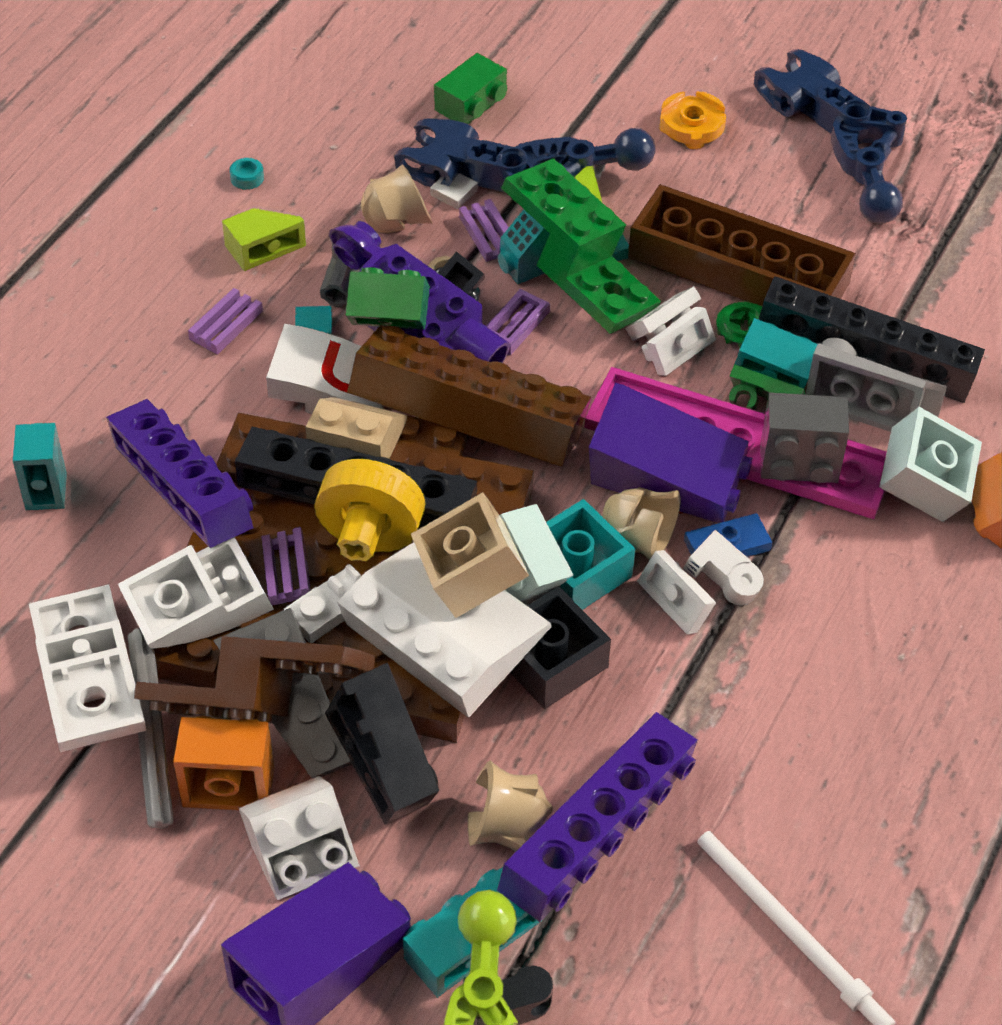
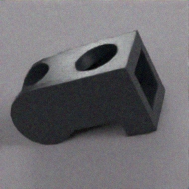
[463,965,553,1025]

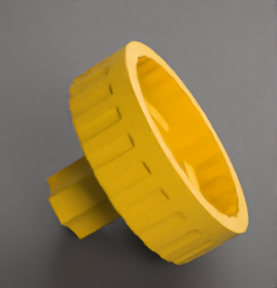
[315,459,425,562]

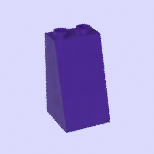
[589,382,753,523]
[221,862,411,1025]

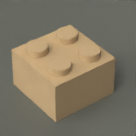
[411,492,529,618]

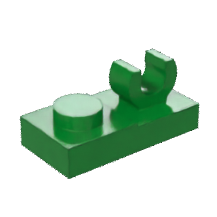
[729,364,806,410]

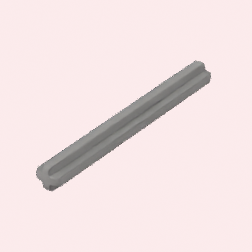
[128,628,174,829]

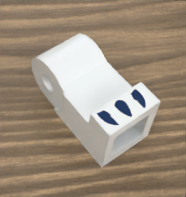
[683,530,764,606]

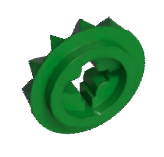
[716,302,762,348]

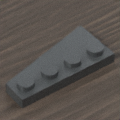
[213,608,352,778]

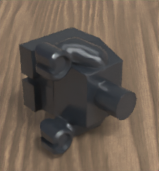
[435,251,485,301]

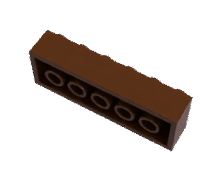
[628,184,856,306]
[347,325,591,467]

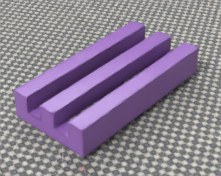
[459,199,508,262]
[188,288,263,355]
[486,289,550,355]
[262,527,311,606]

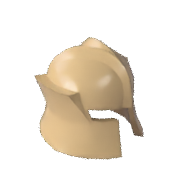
[361,164,433,233]
[603,487,681,560]
[468,761,553,852]

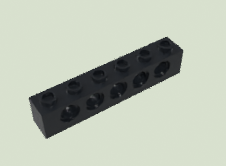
[758,276,985,403]
[235,426,477,530]

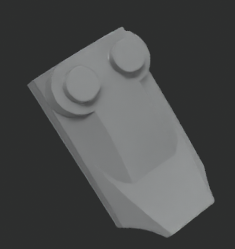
[806,338,947,432]

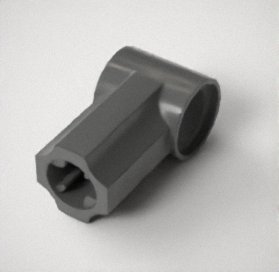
[320,244,360,308]

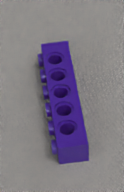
[106,399,253,548]
[497,712,698,922]

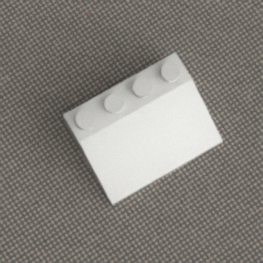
[337,542,551,718]

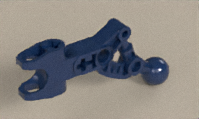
[754,49,907,224]
[394,118,656,192]

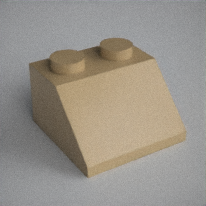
[306,397,407,459]

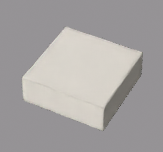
[430,173,478,209]

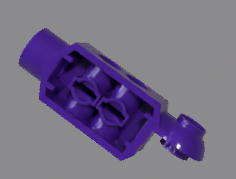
[329,221,510,363]

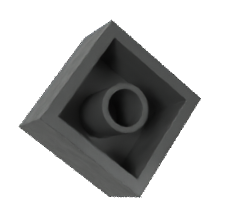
[760,393,849,483]

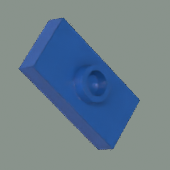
[684,513,773,557]

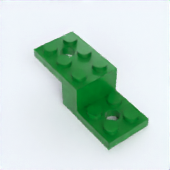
[501,158,661,334]

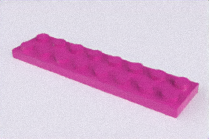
[584,367,887,519]

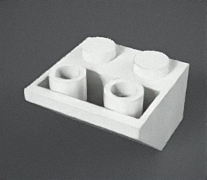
[238,776,359,900]

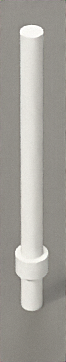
[697,831,896,1025]

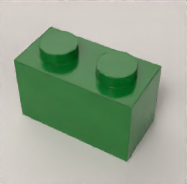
[434,52,508,124]
[346,267,430,330]

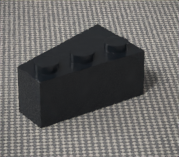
[325,663,440,825]

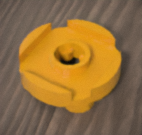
[659,91,726,150]

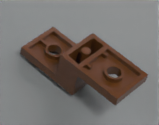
[134,636,375,723]

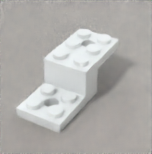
[29,585,147,752]

